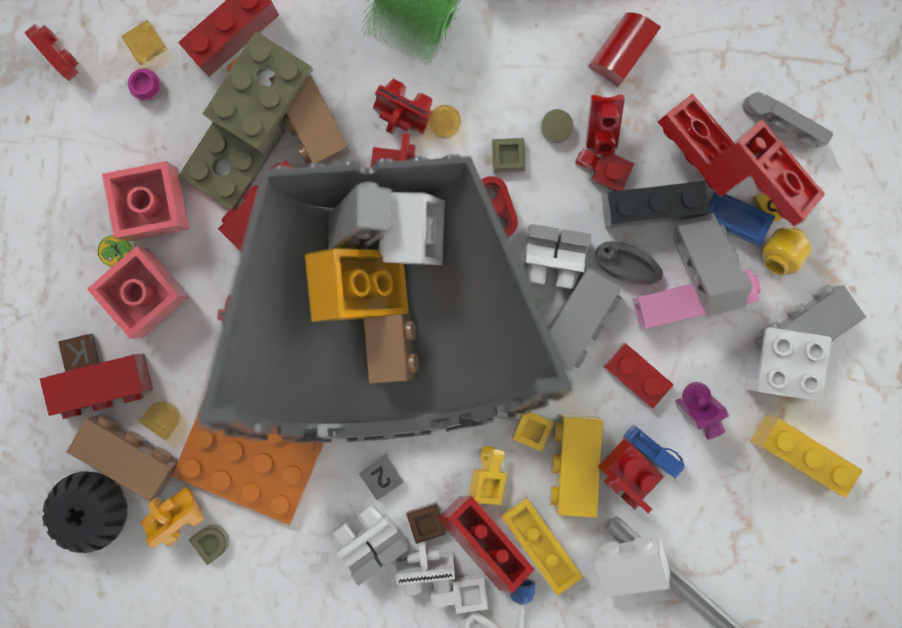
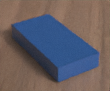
[705,191,776,247]

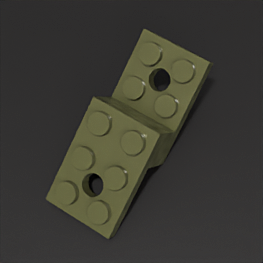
[178,31,313,209]

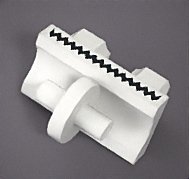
[396,542,455,596]

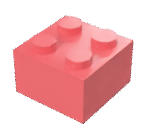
[102,161,190,242]
[87,246,190,339]

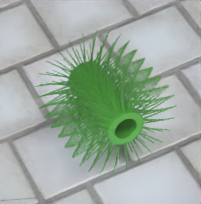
[362,0,461,65]

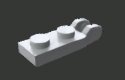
[742,91,833,149]

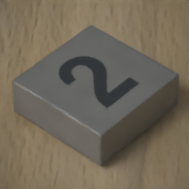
[359,455,404,500]

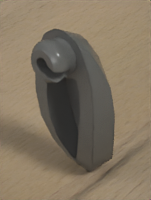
[595,241,663,285]

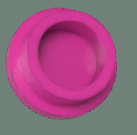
[128,68,161,101]

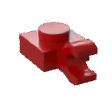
[575,148,635,191]

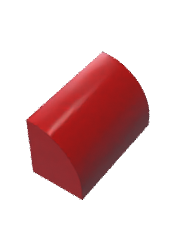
[588,12,661,87]

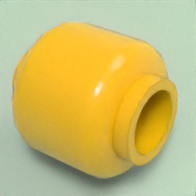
[761,228,811,276]

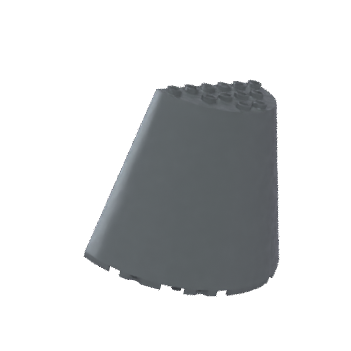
[198,154,573,443]

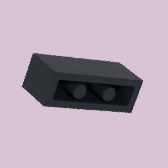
[602,181,709,229]

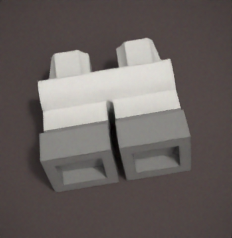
[523,224,591,290]
[332,503,410,586]

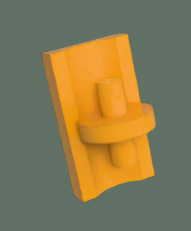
[140,487,204,548]

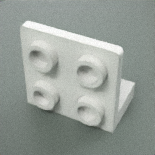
[745,327,832,402]

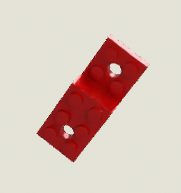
[657,93,825,227]

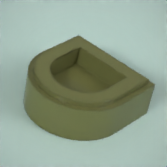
[189,525,229,565]

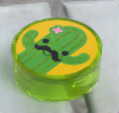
[97,235,133,267]

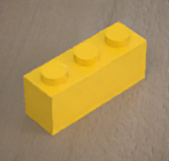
[550,415,603,518]
[750,415,863,498]

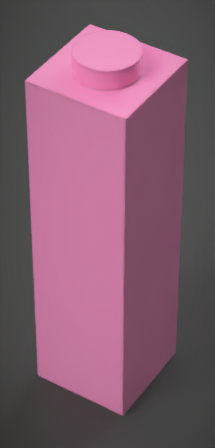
[632,270,761,329]

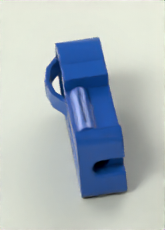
[623,424,685,479]

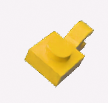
[468,445,507,505]

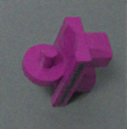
[675,381,729,440]

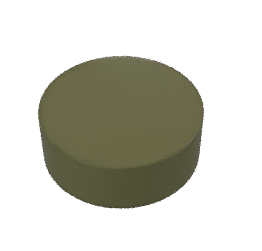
[541,109,573,143]

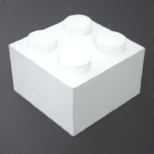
[380,193,445,265]

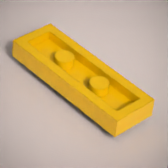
[501,496,584,596]

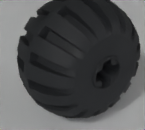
[42,471,128,553]

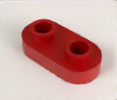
[24,23,79,81]
[482,176,518,238]

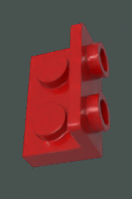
[598,438,664,514]

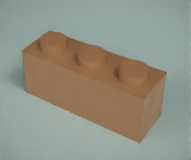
[269,74,351,166]
[66,415,177,501]

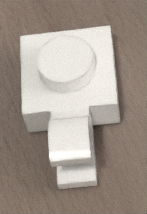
[430,574,488,614]

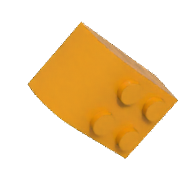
[305,249,409,322]

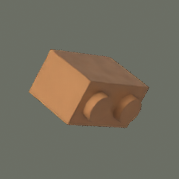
[364,315,419,384]

